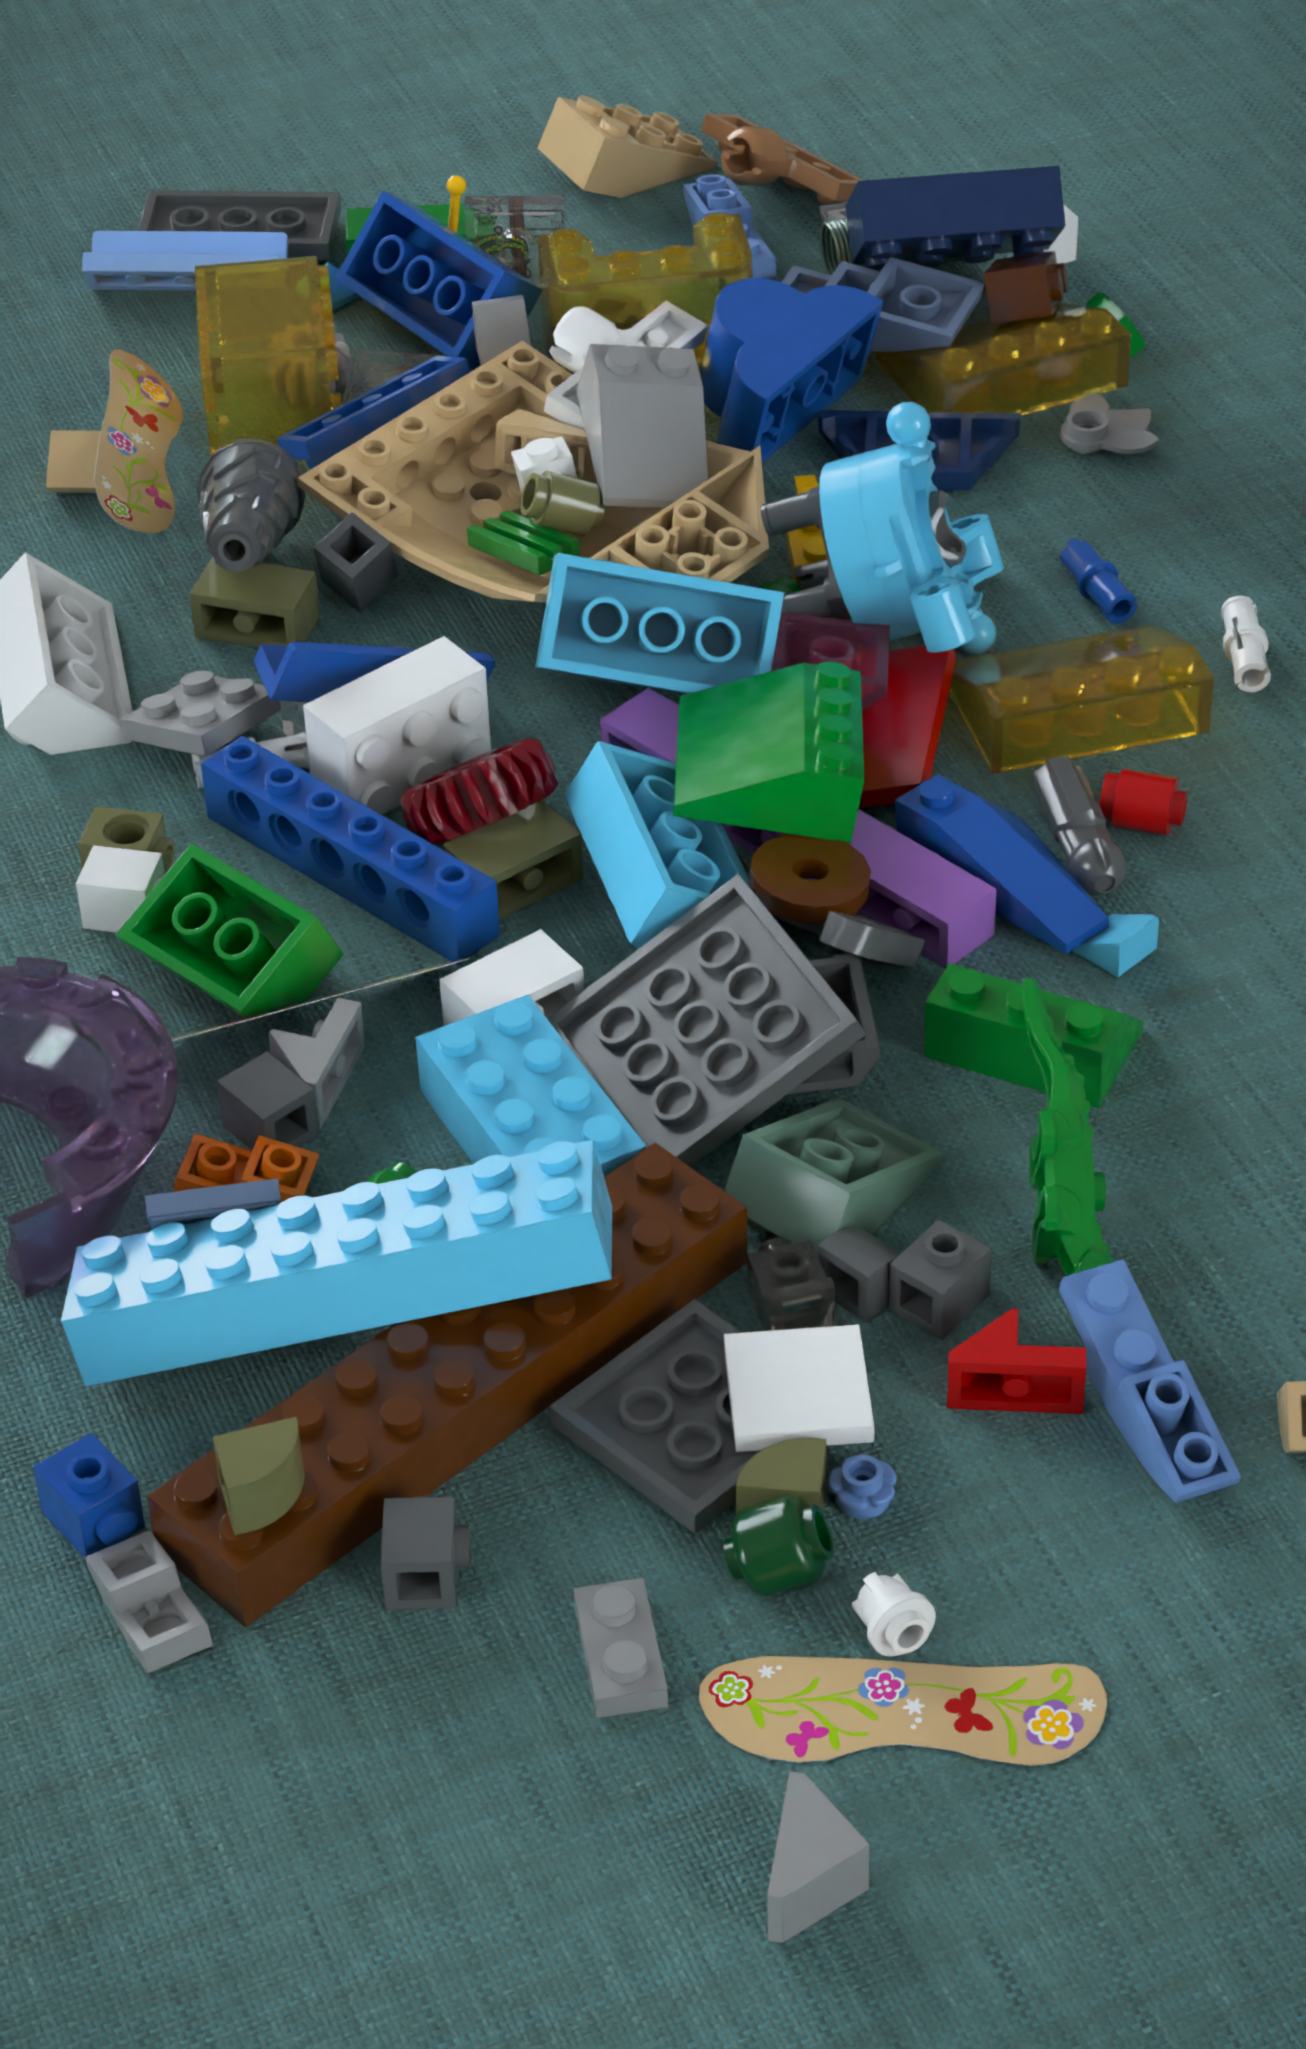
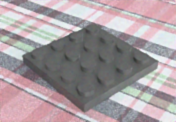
[547,874,866,1167]

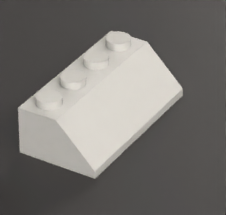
[0,552,133,755]

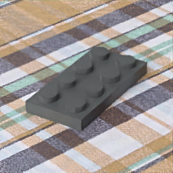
[137,190,341,264]

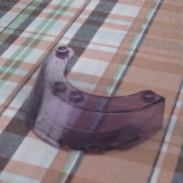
[0,957,178,1299]

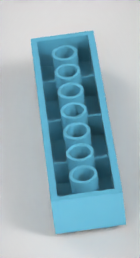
[61,1139,612,1387]

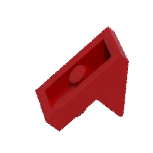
[947,1308,1086,1414]

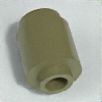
[520,471,605,536]

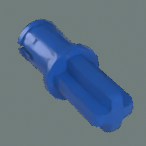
[1060,538,1137,624]

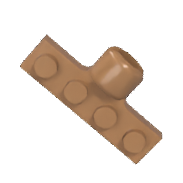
[701,113,865,205]

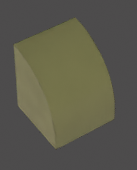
[213,1417,304,1535]
[736,1438,827,1514]

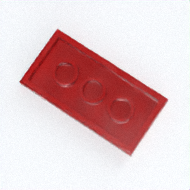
[842,646,956,809]

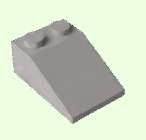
[576,344,708,508]

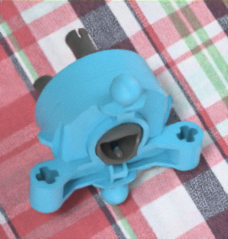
[761,402,1004,655]

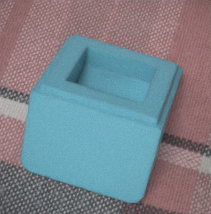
[1072,914,1159,978]

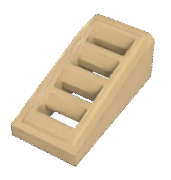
[495,409,597,483]

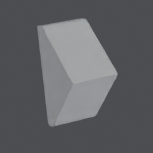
[767,1771,870,1943]

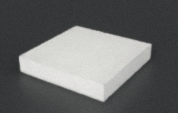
[724,1324,874,1452]

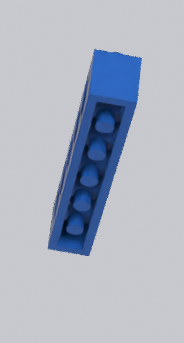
[201,736,500,966]

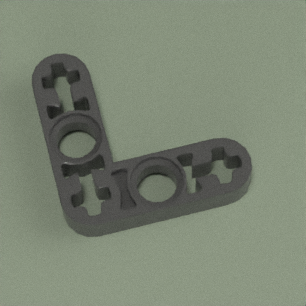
[770,911,925,968]

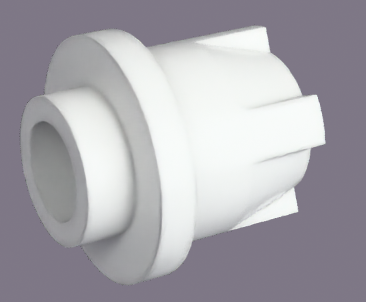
[852,1572,936,1656]

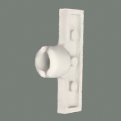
[544,301,708,429]

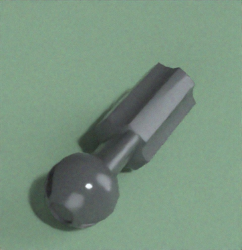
[1032,756,1127,895]

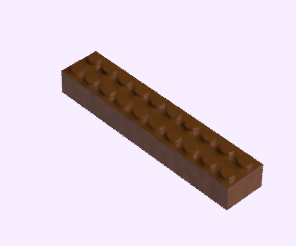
[147,1142,748,1628]

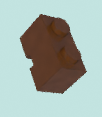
[984,251,1069,324]

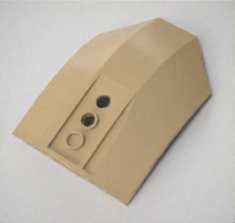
[297,340,769,603]

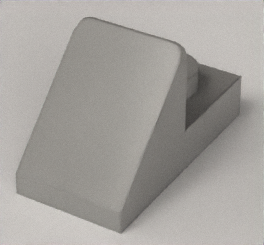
[268,998,365,1130]

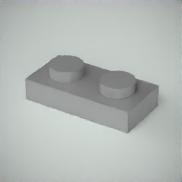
[573,1578,668,1718]

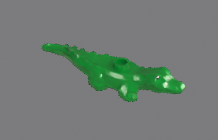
[1022,978,1114,1276]

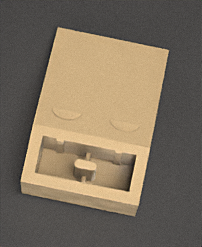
[537,95,717,198]

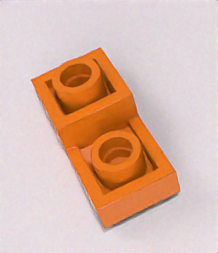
[173,1133,320,1203]

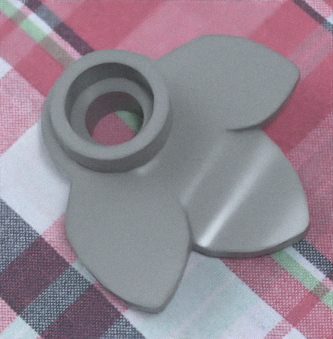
[1060,393,1159,455]

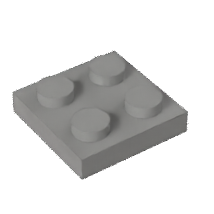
[121,671,283,756]

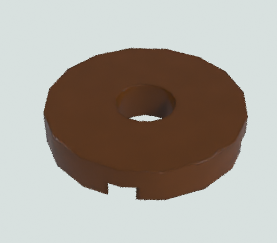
[748,834,871,924]

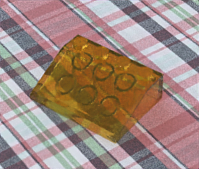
[876,303,1131,416]
[949,624,1214,774]

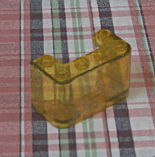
[538,213,752,374]
[195,256,341,455]

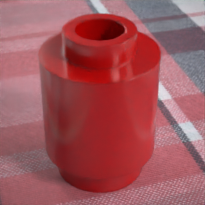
[1099,769,1188,836]

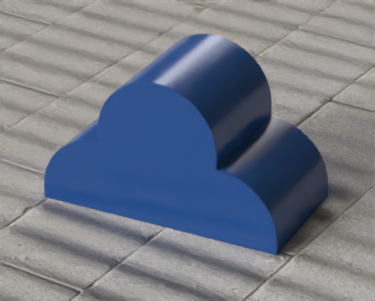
[699,278,884,463]

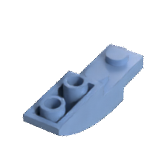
[683,174,776,286]
[1058,1259,1241,1503]

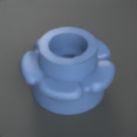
[828,1455,897,1519]

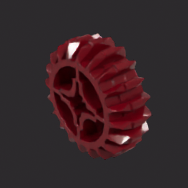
[399,738,558,845]

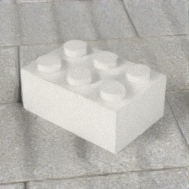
[303,636,491,815]

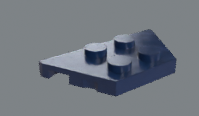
[818,410,1020,492]

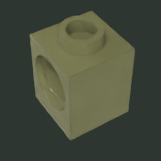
[78,806,175,874]

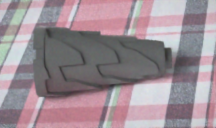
[197,438,306,572]

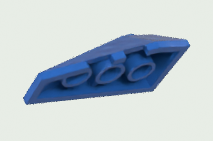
[895,774,1109,954]

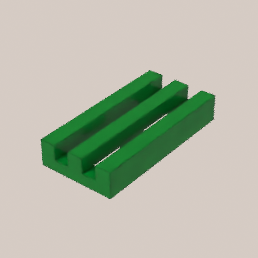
[467,510,580,576]

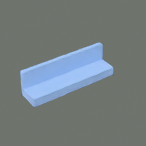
[82,231,289,291]

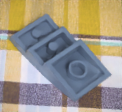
[782,257,986,351]

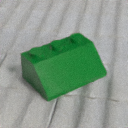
[115,843,344,1018]
[924,963,1143,1109]

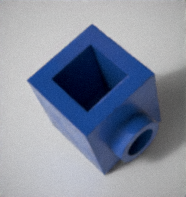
[33,1433,145,1558]

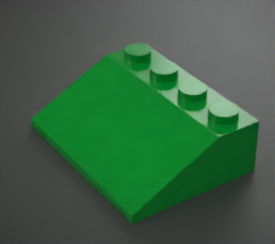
[673,661,864,843]

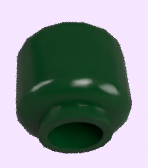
[723,1494,834,1596]

